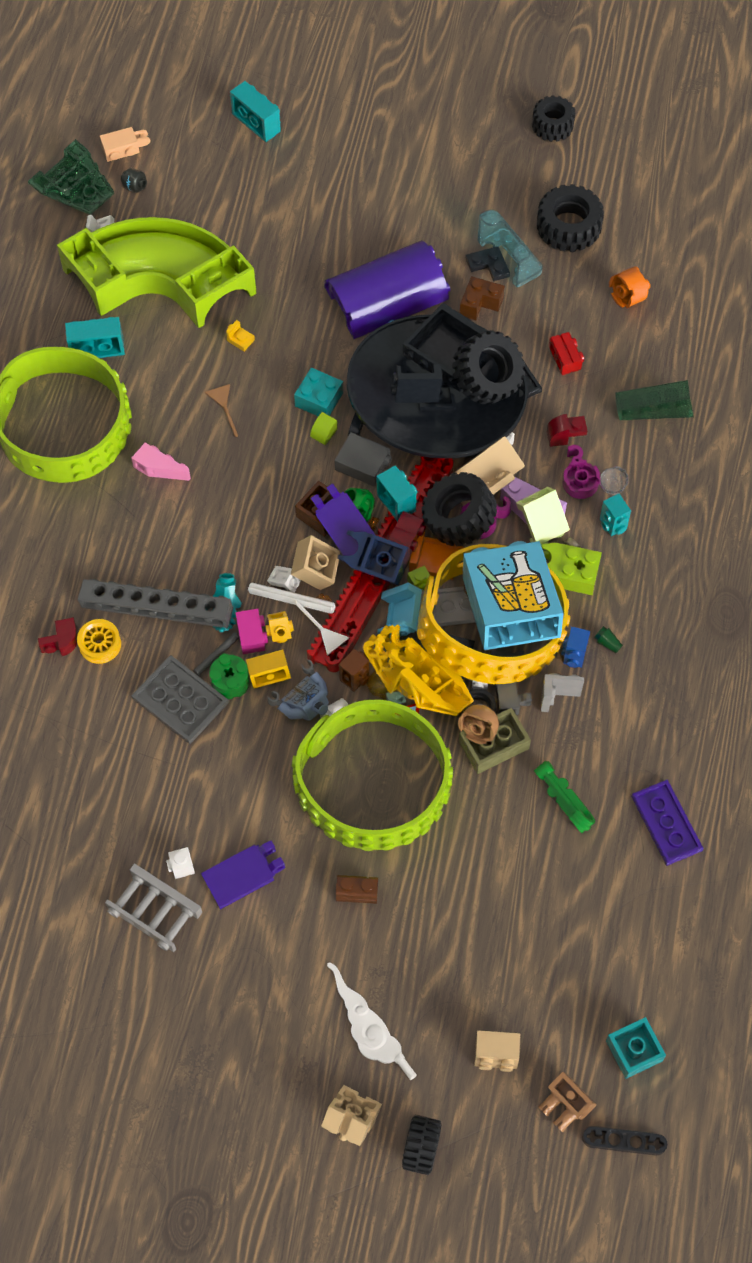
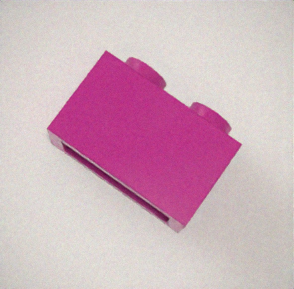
[235,609,268,655]

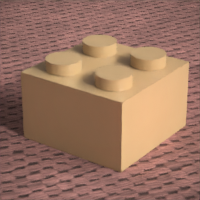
[291,535,341,590]
[474,1031,520,1072]

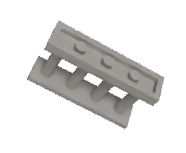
[105,863,202,952]

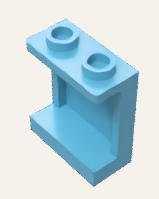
[377,582,422,638]

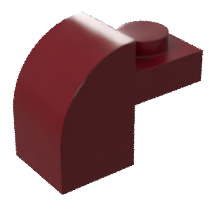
[547,414,588,447]
[38,617,78,656]

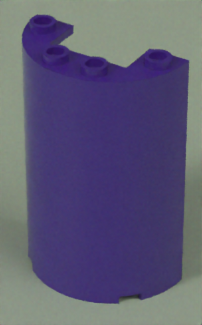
[324,240,451,339]

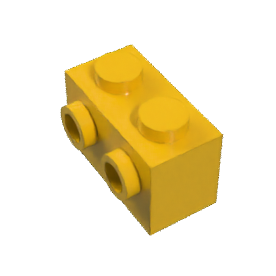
[246,650,291,688]

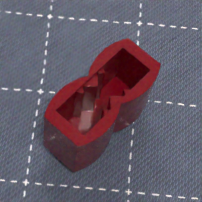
[389,511,426,552]

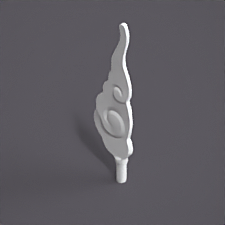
[327,963,417,1080]

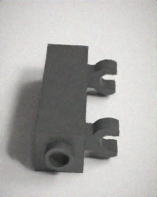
[490,646,532,715]

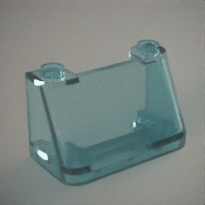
[478,210,543,288]

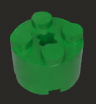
[209,654,250,700]

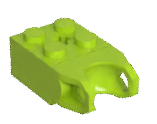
[541,543,602,595]

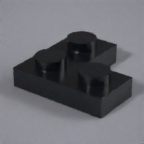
[465,246,510,281]

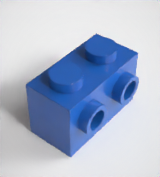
[561,627,590,668]

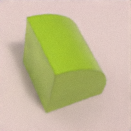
[310,412,338,445]

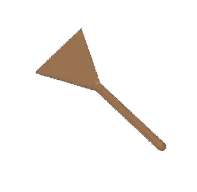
[205,384,238,437]

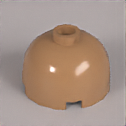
[458,704,499,744]

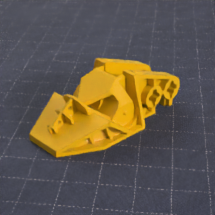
[363,625,474,716]

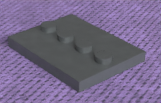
[131,655,229,744]

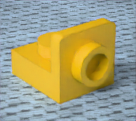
[226,320,255,352]

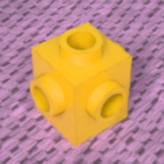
[265,611,294,643]

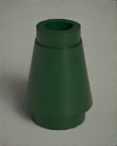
[594,626,623,654]

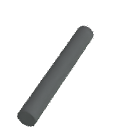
[193,632,240,676]

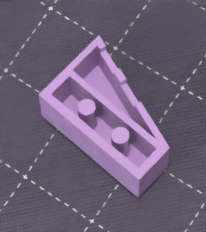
[500,477,567,524]

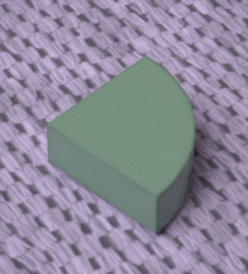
[386,692,406,704]

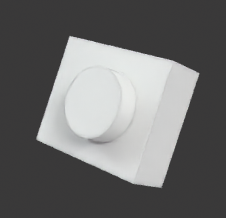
[86,215,114,232]

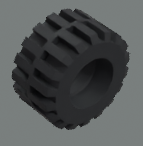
[532,95,575,142]
[402,1115,442,1175]

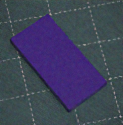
[631,779,704,866]

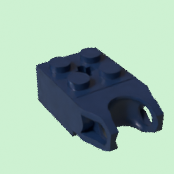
[337,530,412,586]

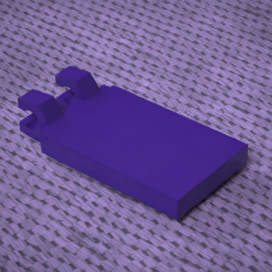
[311,483,375,556]
[201,840,285,910]

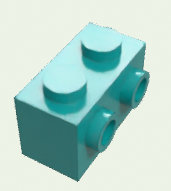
[599,494,631,536]

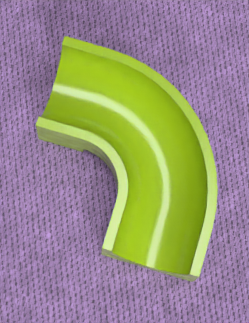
[57,217,256,328]

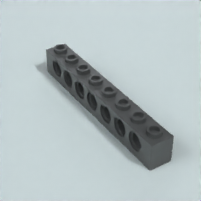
[78,579,233,628]

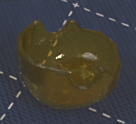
[367,671,398,700]

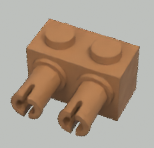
[538,1072,597,1132]

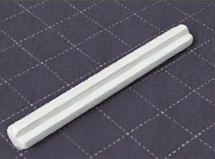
[248,583,336,613]

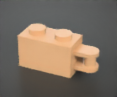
[100,127,150,162]

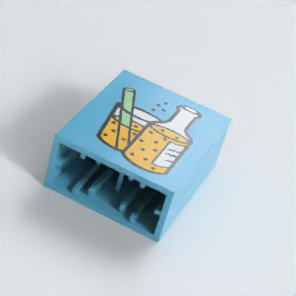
[463,541,563,650]

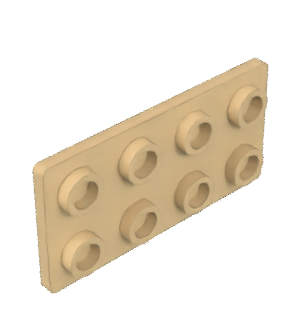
[450,437,525,506]

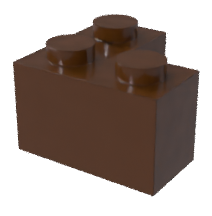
[460,276,505,321]
[295,481,333,537]

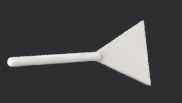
[295,601,349,655]

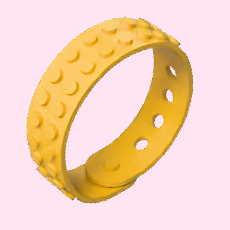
[417,544,570,684]

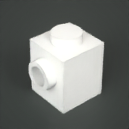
[166,847,195,879]

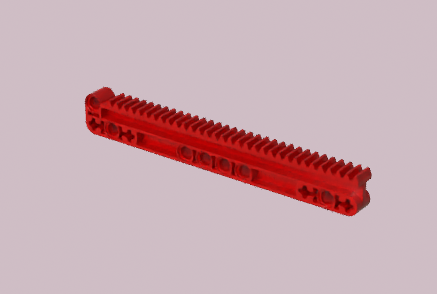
[307,456,454,673]

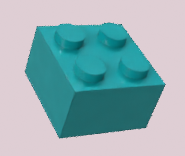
[294,368,344,416]
[376,465,417,522]
[606,1017,666,1079]

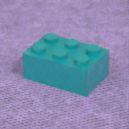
[230,81,281,142]
[65,317,125,358]

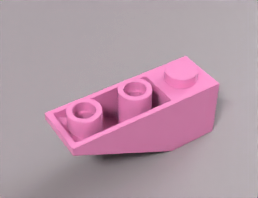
[132,443,191,481]

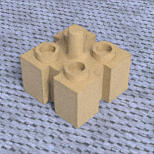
[321,1085,382,1146]

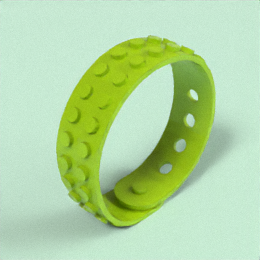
[0,347,132,483]
[292,700,453,851]

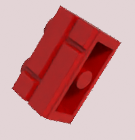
[549,332,584,375]

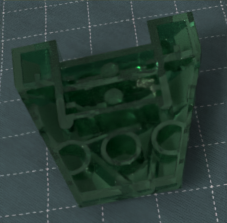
[28,139,114,215]

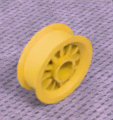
[77,619,121,664]

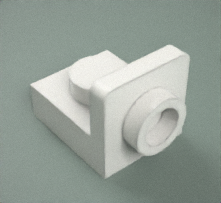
[267,566,301,593]

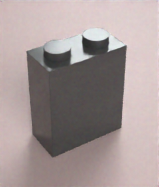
[335,432,392,486]

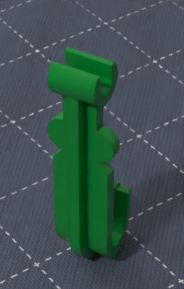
[534,761,595,833]

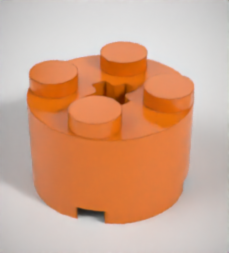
[609,266,650,308]

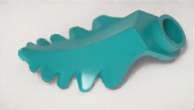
[211,573,242,632]

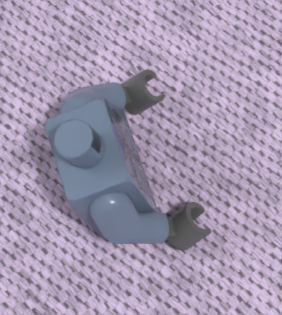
[267,660,329,721]

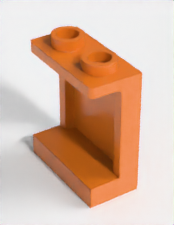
[409,532,464,580]

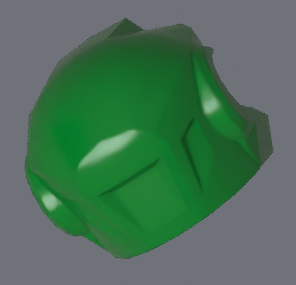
[344,488,375,522]

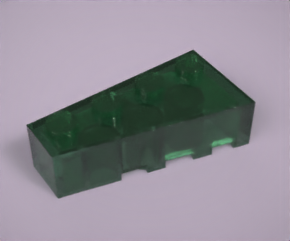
[615,380,694,420]

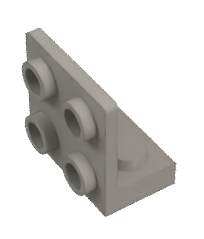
[541,673,584,712]

